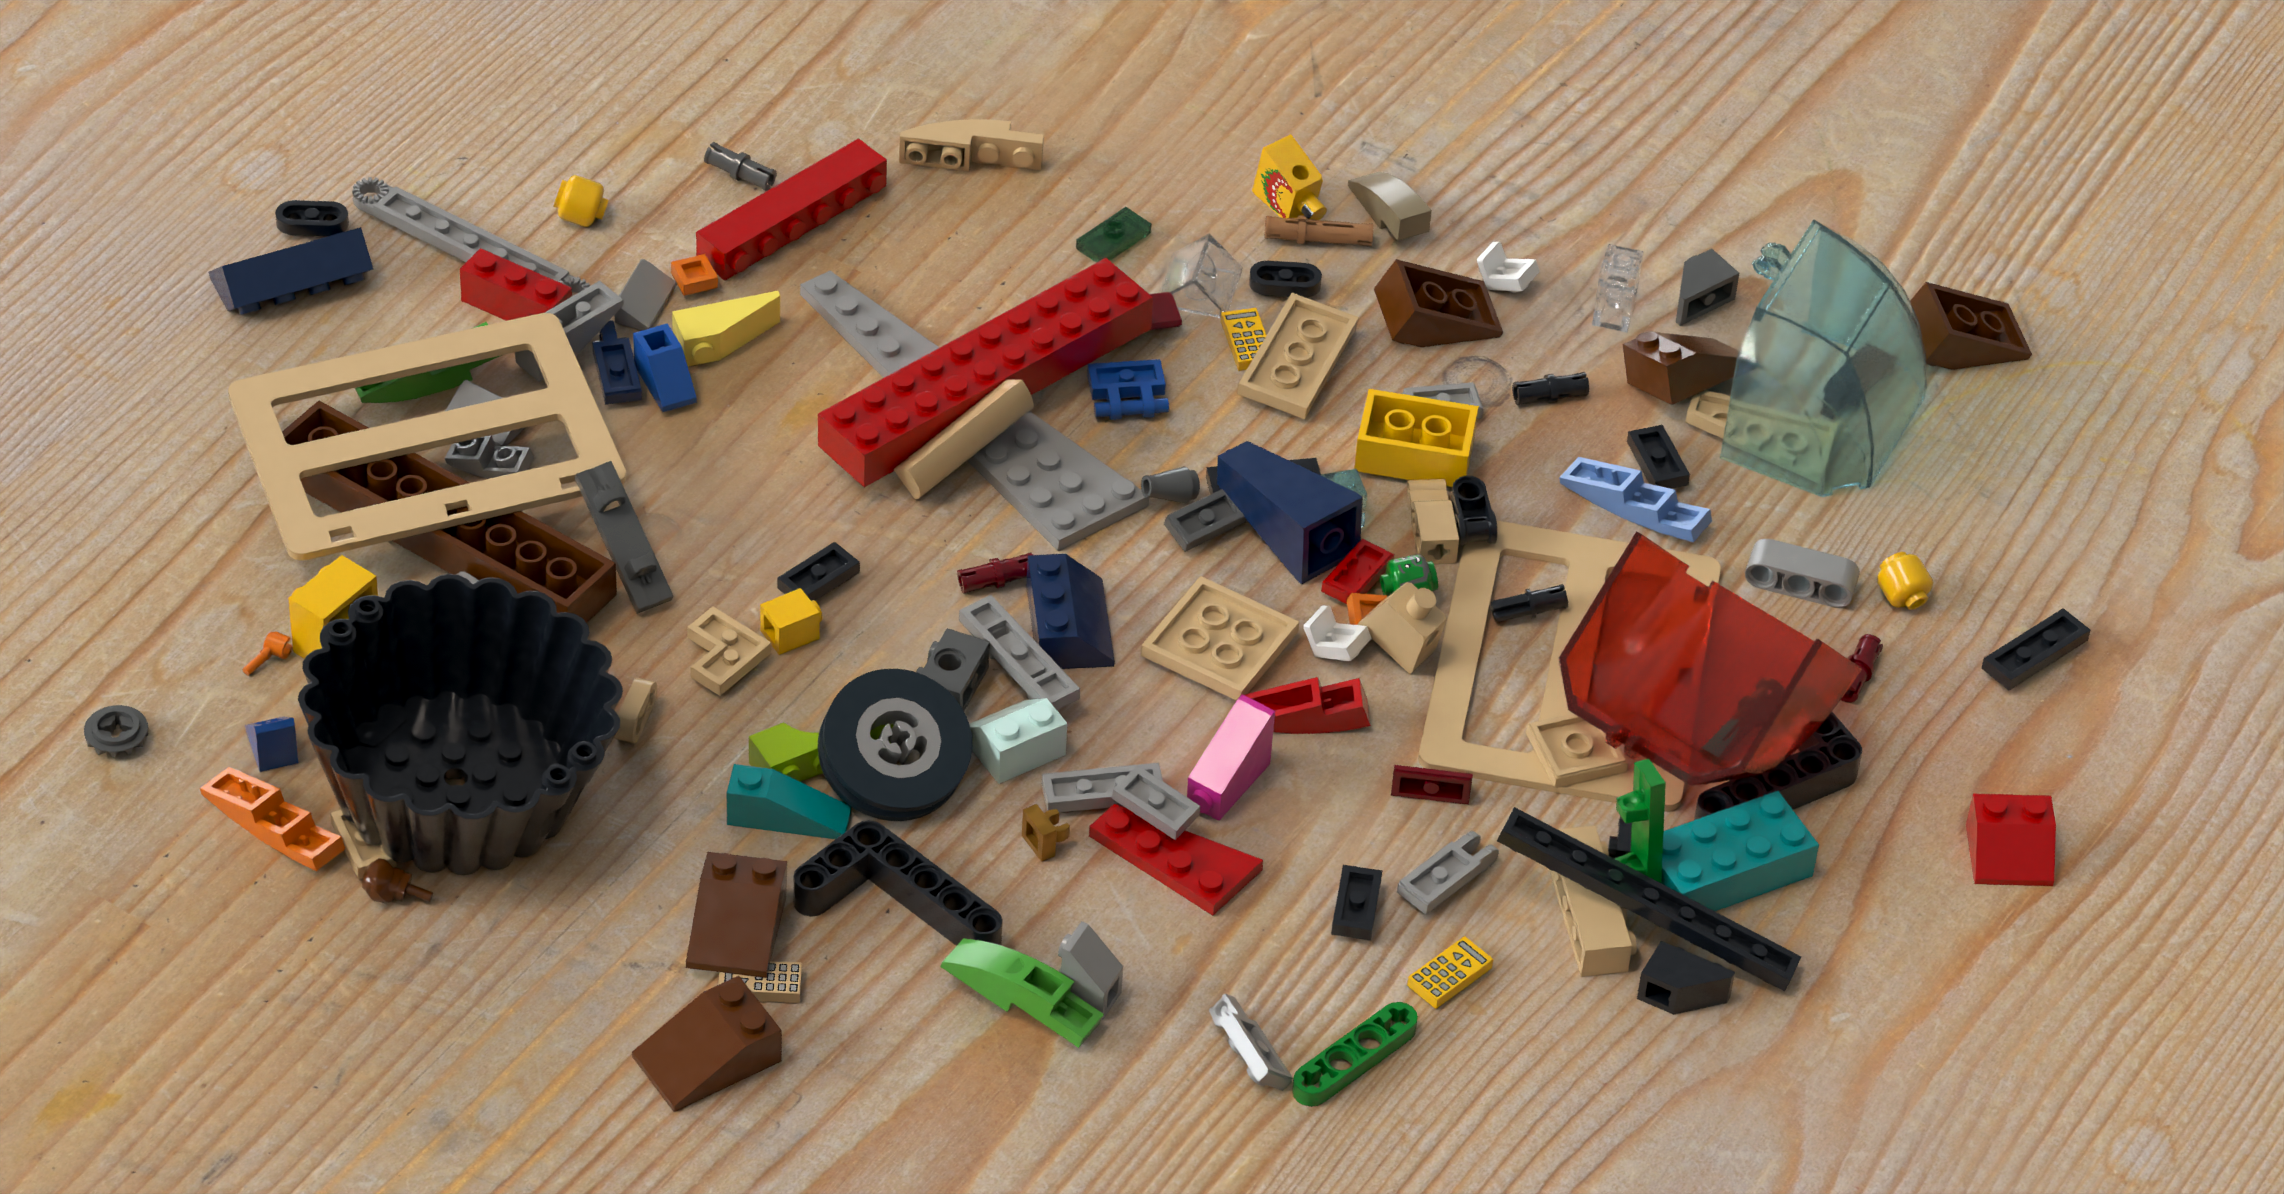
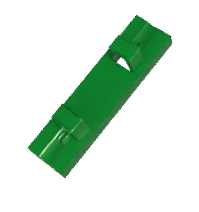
[1615,759,1666,883]

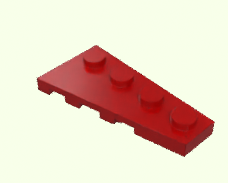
[1089,804,1263,916]

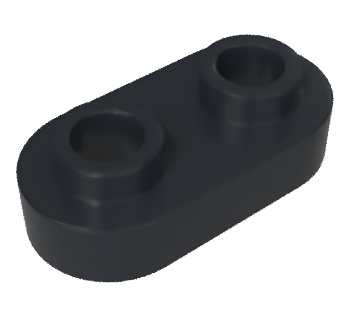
[275,200,349,236]
[1249,261,1322,298]

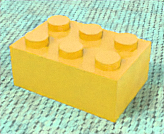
[1354,389,1479,487]

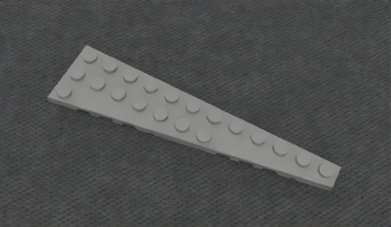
[800,271,1149,551]

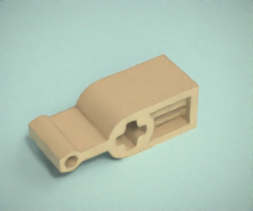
[1407,479,1459,564]

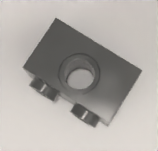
[916,628,990,711]

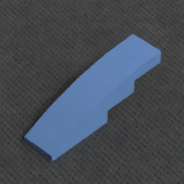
[1559,457,1712,542]

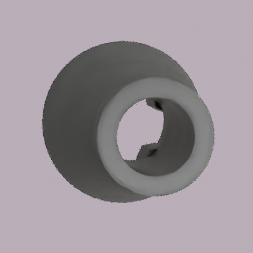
[1141,466,1200,504]

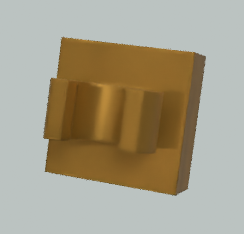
[1022,804,1070,862]

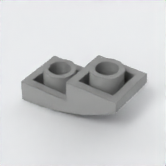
[445,435,533,479]

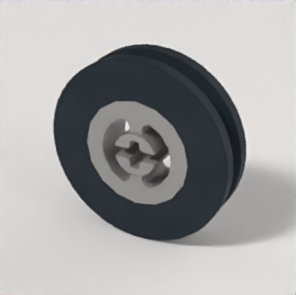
[818,669,972,821]

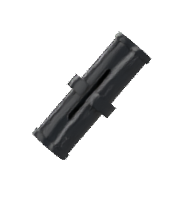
[1512,372,1589,405]

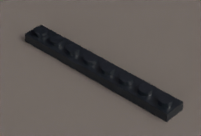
[1497,807,1801,991]

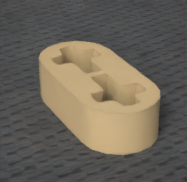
[615,677,657,743]

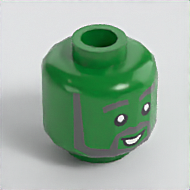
[1380,554,1438,597]

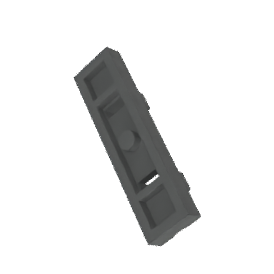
[575,461,673,614]

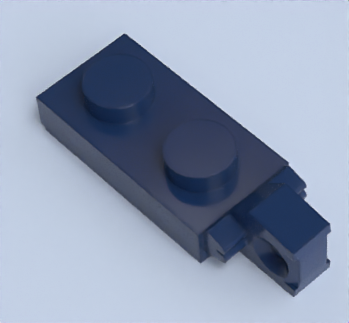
[592,320,642,405]

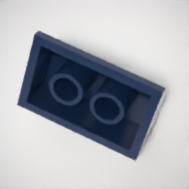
[1026,554,1115,669]

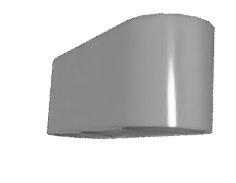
[1745,539,1860,608]

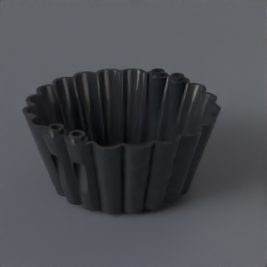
[298,574,623,875]

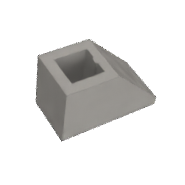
[1058,921,1123,1020]

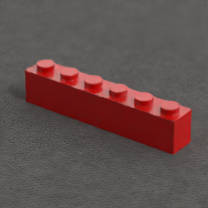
[696,138,887,281]

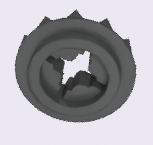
[84,705,149,758]

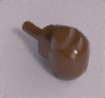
[362,858,433,903]

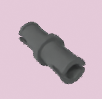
[704,142,777,191]

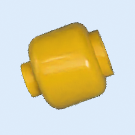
[553,175,609,227]
[1877,552,1934,610]

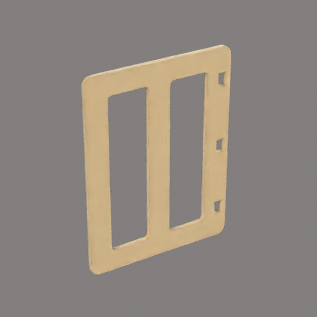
[228,313,626,561]
[1418,520,1721,812]

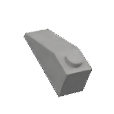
[515,281,624,382]

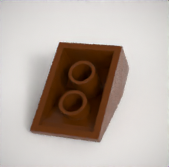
[1374,259,1503,347]
[1901,282,2032,370]
[1622,332,1759,405]
[686,852,787,978]
[632,976,782,1112]

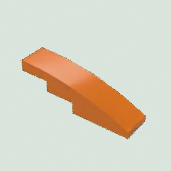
[200,767,345,871]

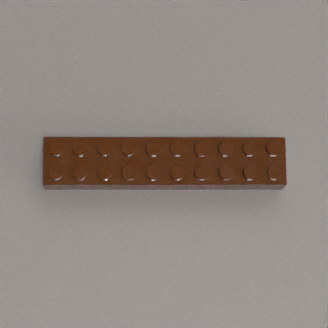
[282,400,617,623]

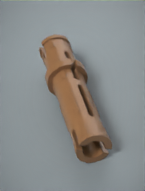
[1264,215,1373,247]

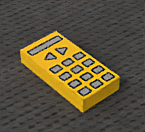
[1221,308,1267,371]
[1407,936,1494,1009]

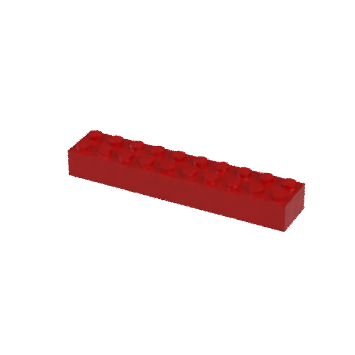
[818,258,1153,487]

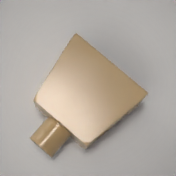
[1357,582,1447,674]

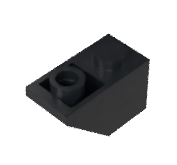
[1637,941,1735,1015]

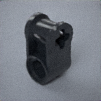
[1451,476,1497,547]

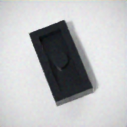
[1627,425,1690,489]
[777,542,860,601]
[1331,865,1383,941]

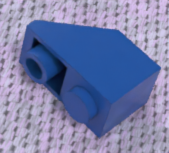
[633,323,697,413]

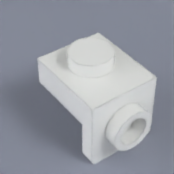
[1477,242,1540,293]
[1304,605,1372,661]

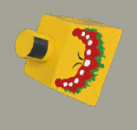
[1252,134,1327,220]

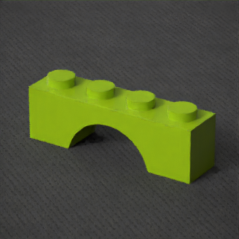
[749,722,894,782]

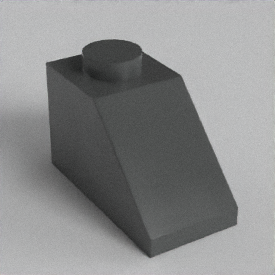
[1676,249,1740,326]

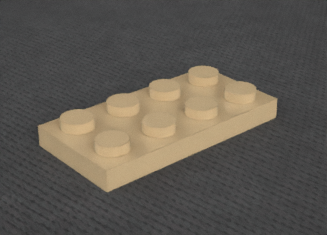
[1237,293,1359,419]

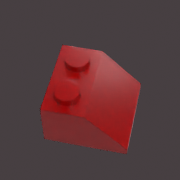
[1966,793,2056,886]

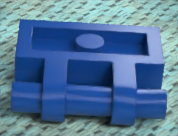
[1087,359,1169,420]

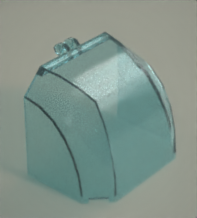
[1720,219,1927,497]

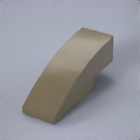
[1348,171,1432,241]

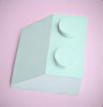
[969,698,1067,784]

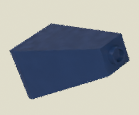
[1217,441,1363,584]

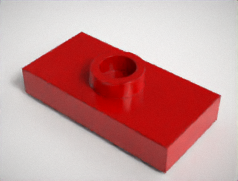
[1321,538,1395,604]

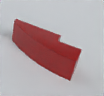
[1244,677,1371,734]

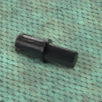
[1491,584,1568,622]

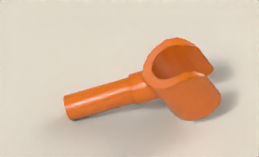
[242,632,293,676]

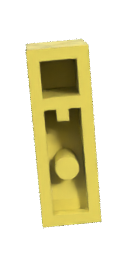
[672,291,780,367]

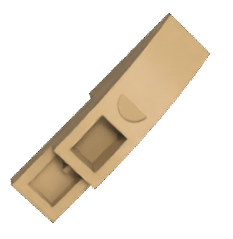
[899,119,1044,171]

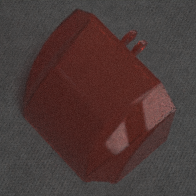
[1559,531,1862,787]

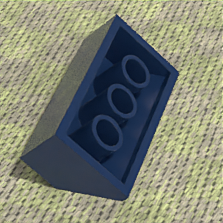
[208,227,373,315]

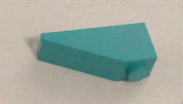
[726,764,851,839]

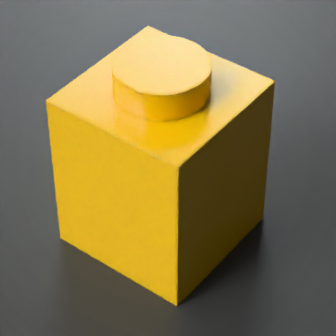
[760,588,823,655]

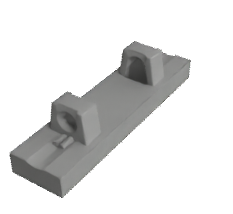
[959,595,1080,710]

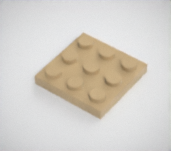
[1141,576,1299,700]

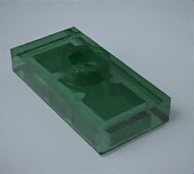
[1076,207,1152,263]

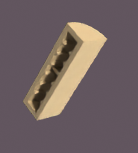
[893,379,1034,499]

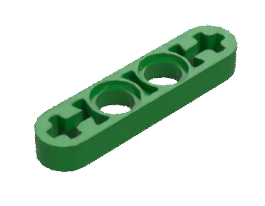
[1292,1002,1418,1107]

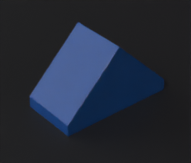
[245,716,299,772]

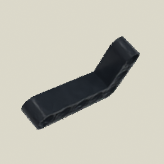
[1694,685,1862,820]
[793,820,1003,946]

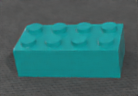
[1661,791,1819,911]

